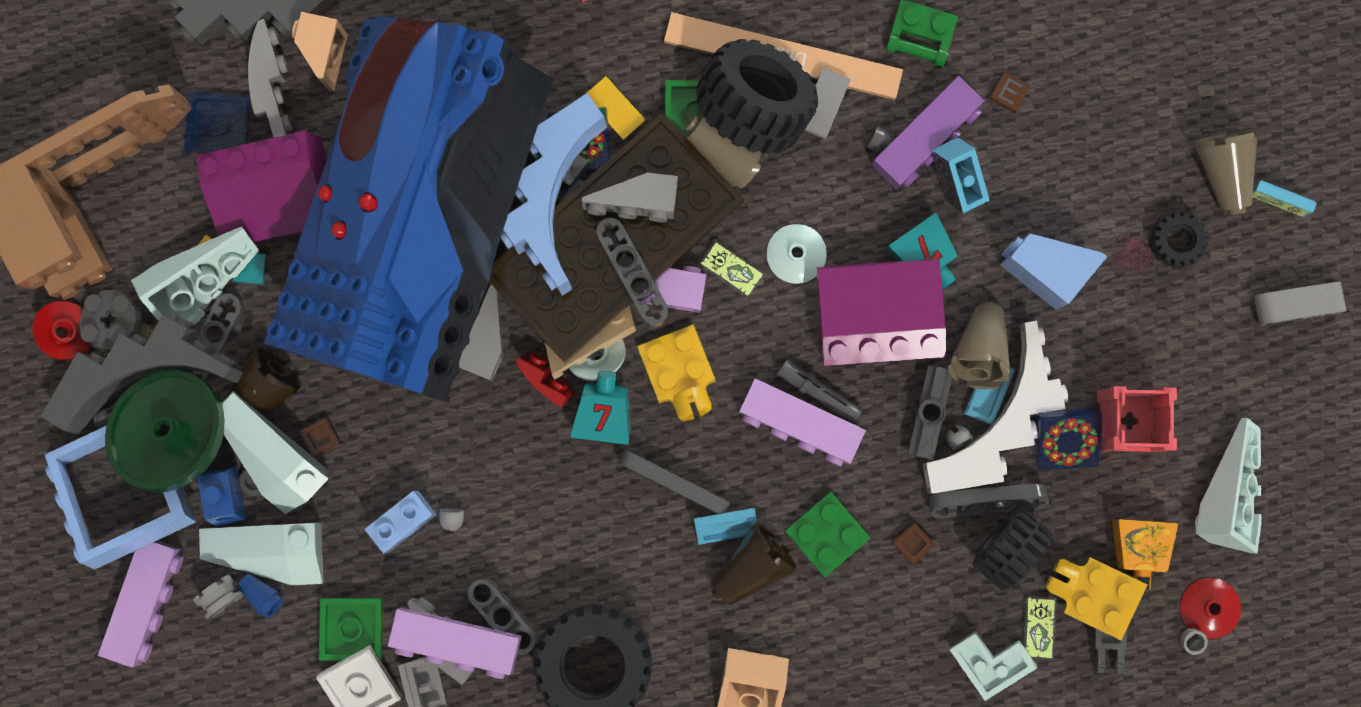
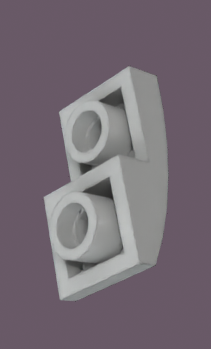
[804,68,851,139]

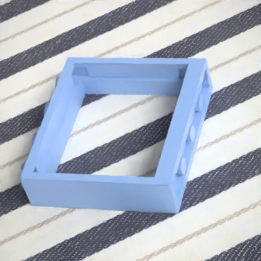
[45,426,196,570]

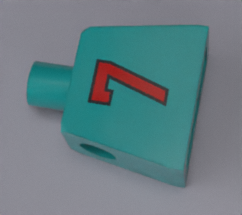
[886,213,957,290]
[570,370,631,445]

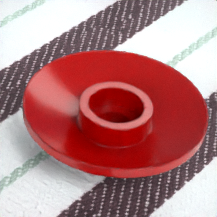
[32,301,91,360]
[1180,578,1241,639]

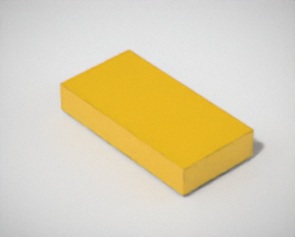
[586,76,646,141]

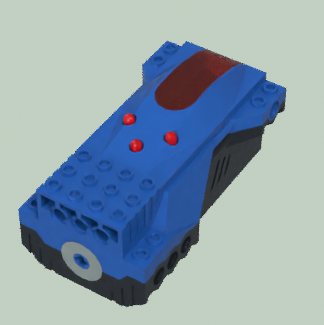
[264,16,554,403]

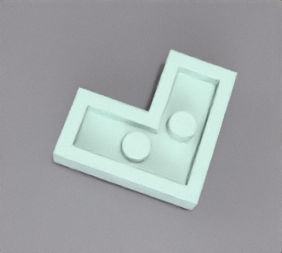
[950,631,1037,701]

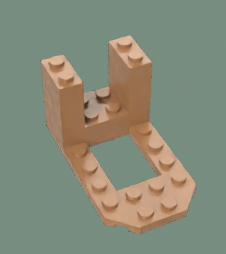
[0,84,191,300]

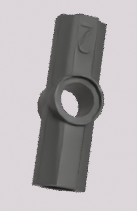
[907,365,952,460]

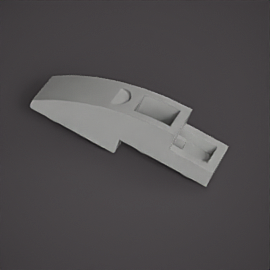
[248,19,294,138]

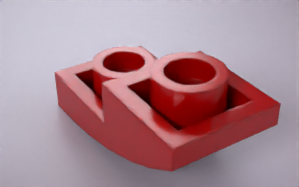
[516,352,576,408]

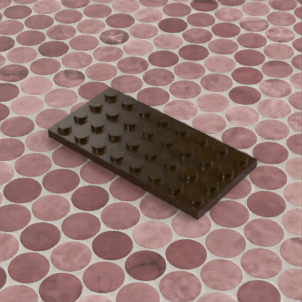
[489,113,744,364]

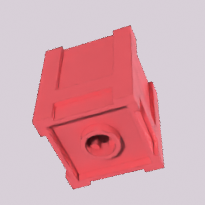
[1097,386,1177,452]

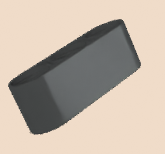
[468,578,538,655]

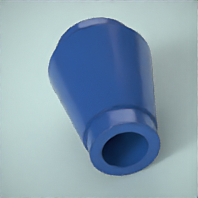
[237,574,283,618]

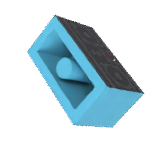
[931,137,989,214]

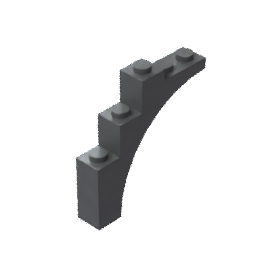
[167,0,336,45]
[40,315,243,435]

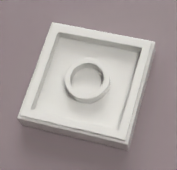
[316,645,402,707]

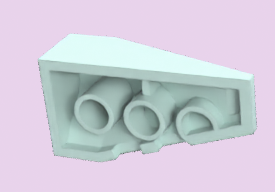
[131,226,259,326]
[221,391,328,514]
[1195,418,1261,553]
[199,523,323,585]

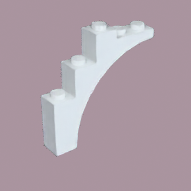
[923,321,1068,494]

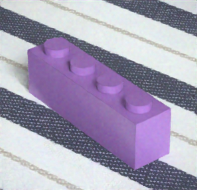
[872,76,984,190]

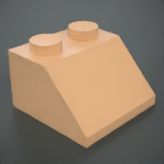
[292,12,348,92]
[717,648,789,707]

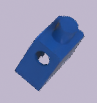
[197,464,247,527]

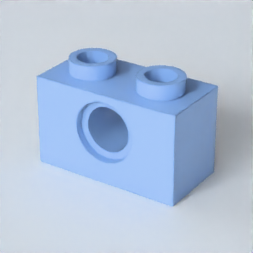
[364,491,437,554]

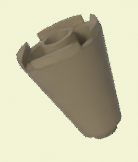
[684,113,768,190]
[1195,130,1258,215]
[948,302,1010,390]

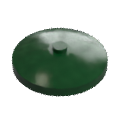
[105,370,225,493]

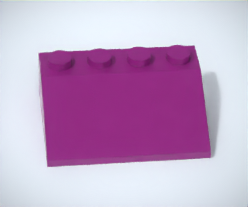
[196,131,326,243]
[817,259,946,366]

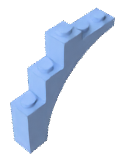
[501,93,607,296]

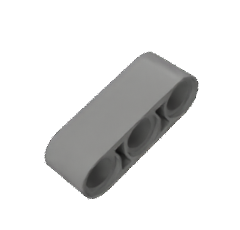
[1254,282,1347,326]

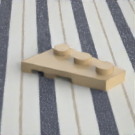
[545,306,636,380]

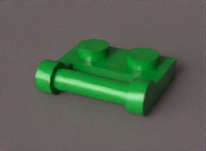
[886,0,958,67]

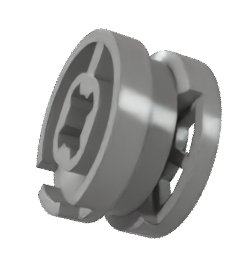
[193,575,244,620]

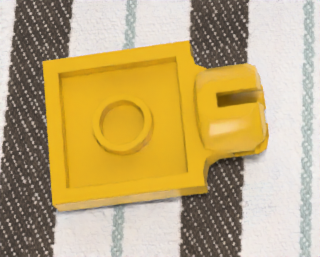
[637,325,716,421]
[1046,557,1147,640]

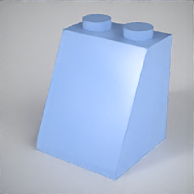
[1000,234,1107,310]

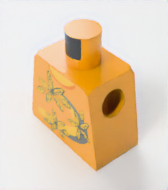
[1112,519,1178,589]

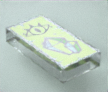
[698,240,765,299]
[1022,596,1057,660]

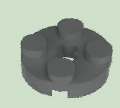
[80,290,142,351]

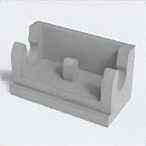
[398,656,448,707]

